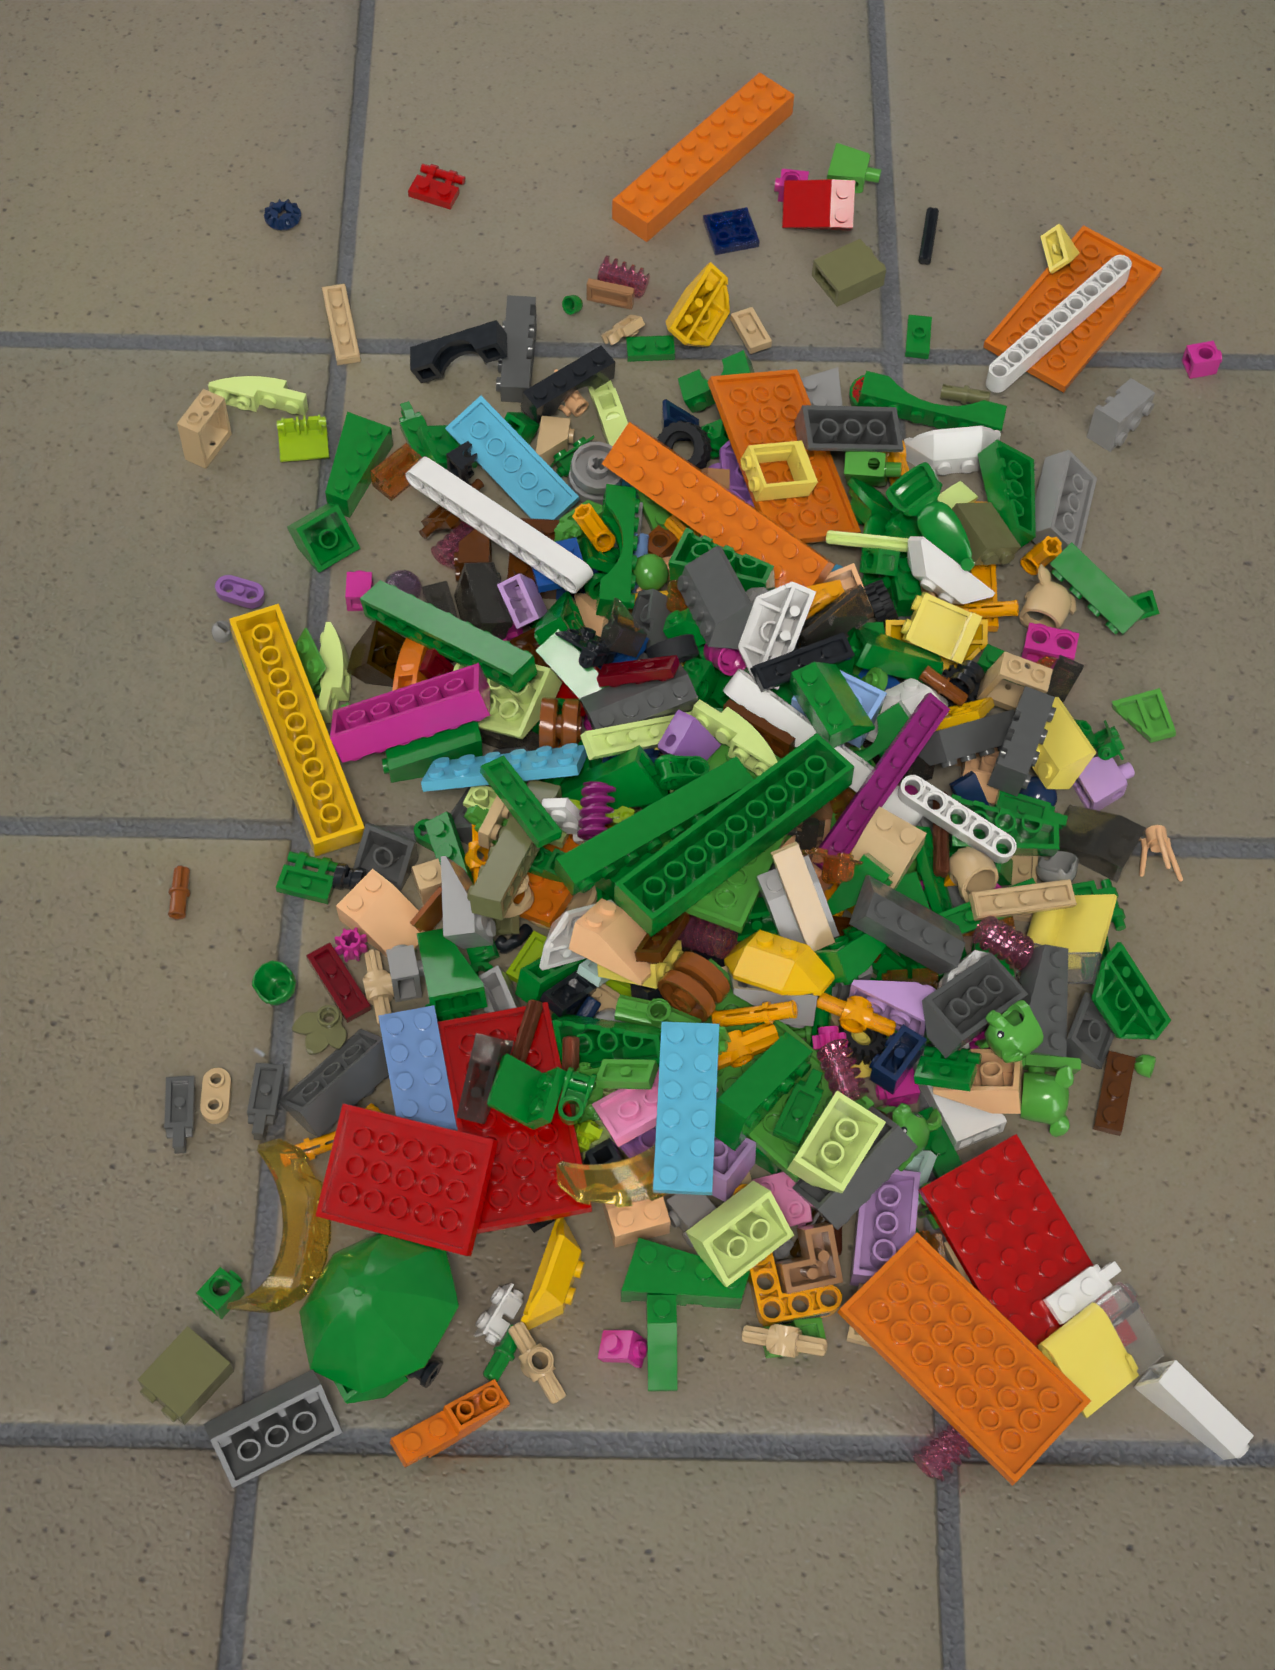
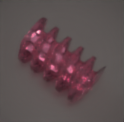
[597,255,650,298]
[431,521,475,569]
[677,914,738,959]
[973,916,1034,970]
[816,1039,869,1101]
[913,1424,977,1482]

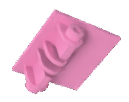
[752,1172,813,1227]

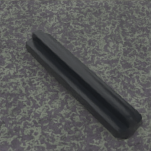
[918,207,939,265]

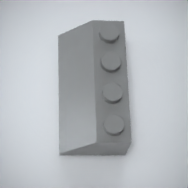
[1032,450,1097,551]

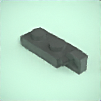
[247,1063,285,1141]
[164,1076,195,1154]

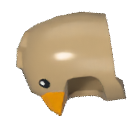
[944,846,999,903]

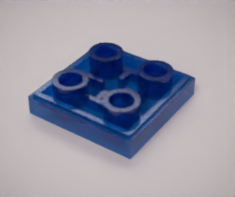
[703,207,760,255]

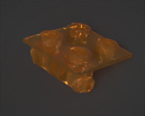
[801,848,863,884]

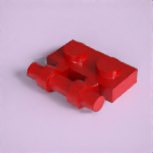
[408,164,466,210]

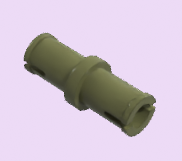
[940,384,991,405]

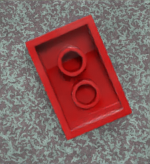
[782,179,855,231]

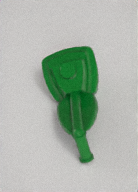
[886,462,975,571]
[847,476,894,589]

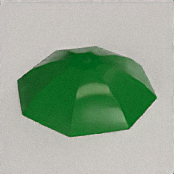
[299,1233,459,1394]

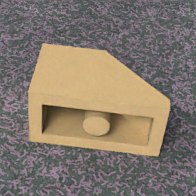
[536,416,575,465]

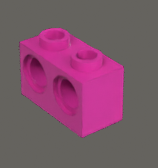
[1021,622,1079,672]

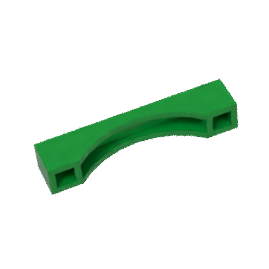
[857,371,1007,433]
[596,484,640,619]

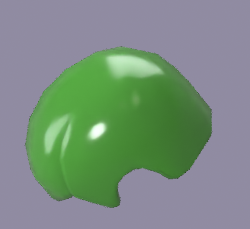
[633,554,669,590]

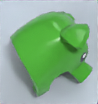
[975,1000,1044,1063]
[1020,1066,1074,1137]
[875,1103,942,1171]

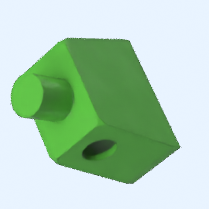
[827,143,881,193]
[844,451,902,487]

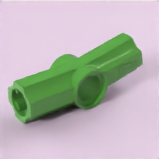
[614,994,702,1027]

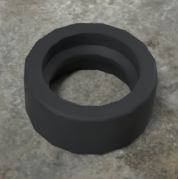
[646,634,699,663]

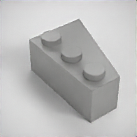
[801,367,843,406]
[1087,378,1155,452]

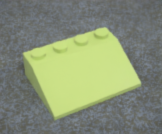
[453,663,562,739]

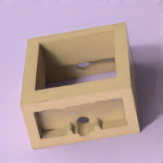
[177,389,232,469]
[977,652,1053,711]

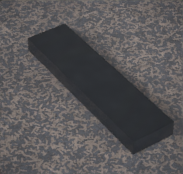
[750,632,855,693]

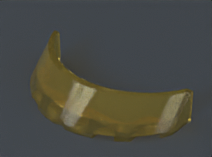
[227,1139,331,1313]
[556,1145,667,1207]

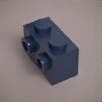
[869,1024,927,1095]

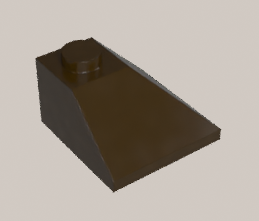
[347,620,406,687]

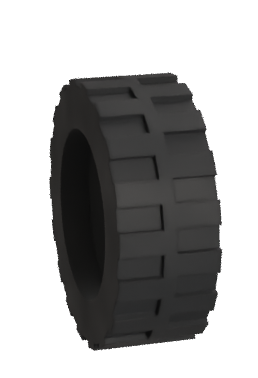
[657,421,712,469]

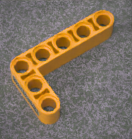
[733,1184,842,1327]

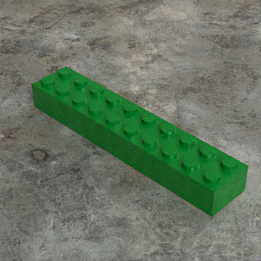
[614,733,854,937]

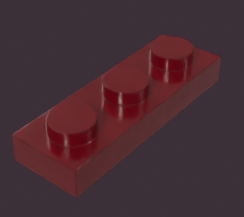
[596,655,680,687]
[306,942,371,1023]

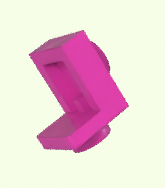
[598,1330,647,1368]

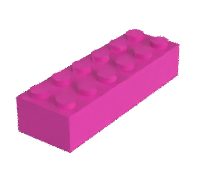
[330,663,490,763]

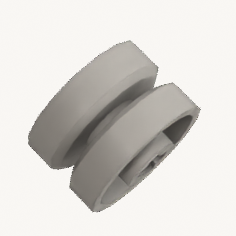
[568,442,622,505]

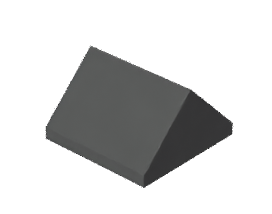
[353,822,418,891]
[1066,992,1115,1069]

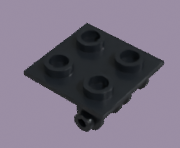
[555,627,625,668]

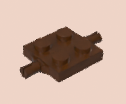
[419,479,484,539]

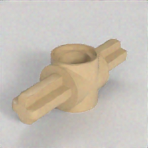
[363,949,394,1025]
[508,1322,566,1404]
[742,1324,828,1358]

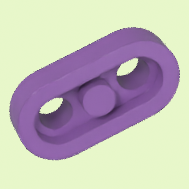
[215,575,265,609]

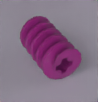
[577,781,616,841]

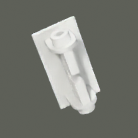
[473,1283,524,1345]

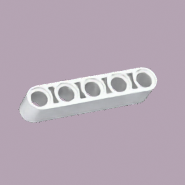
[898,775,1016,863]

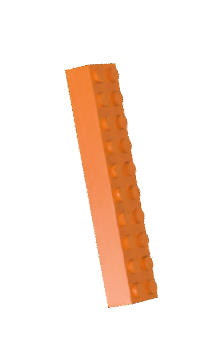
[612,72,794,242]
[602,422,836,588]

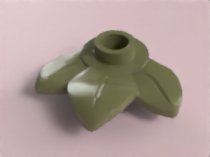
[292,1005,347,1055]

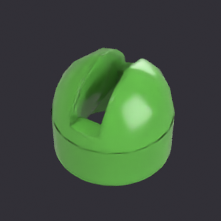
[1134,1054,1156,1078]

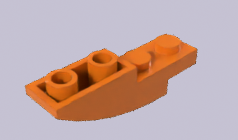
[392,637,429,691]
[390,1379,510,1468]

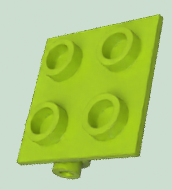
[277,414,329,462]

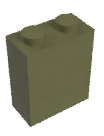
[812,239,886,307]
[952,502,1021,565]
[137,1326,234,1425]

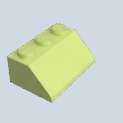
[787,1091,886,1193]
[686,1181,794,1287]

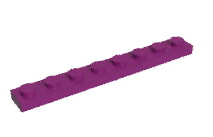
[810,692,950,877]

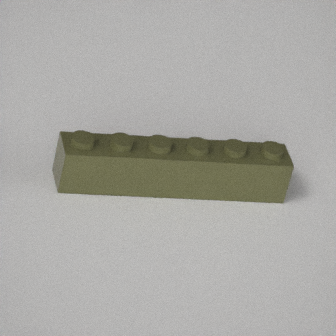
[467,780,562,921]

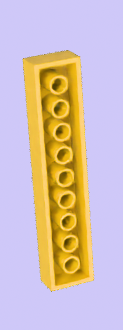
[229,603,365,857]

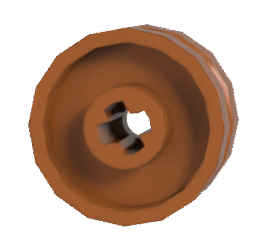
[539,697,582,748]
[657,951,731,1022]

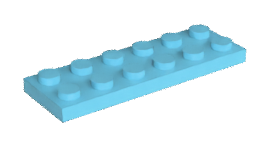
[445,396,580,520]
[421,743,587,792]
[653,1022,719,1195]

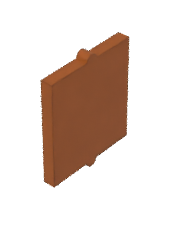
[410,886,443,932]

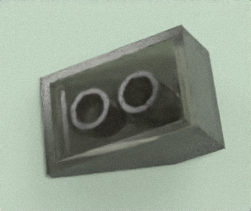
[1058,805,1146,883]

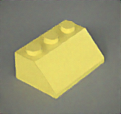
[1031,697,1097,789]

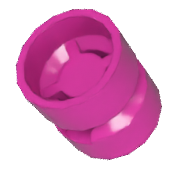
[704,643,746,676]

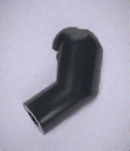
[495,924,533,954]

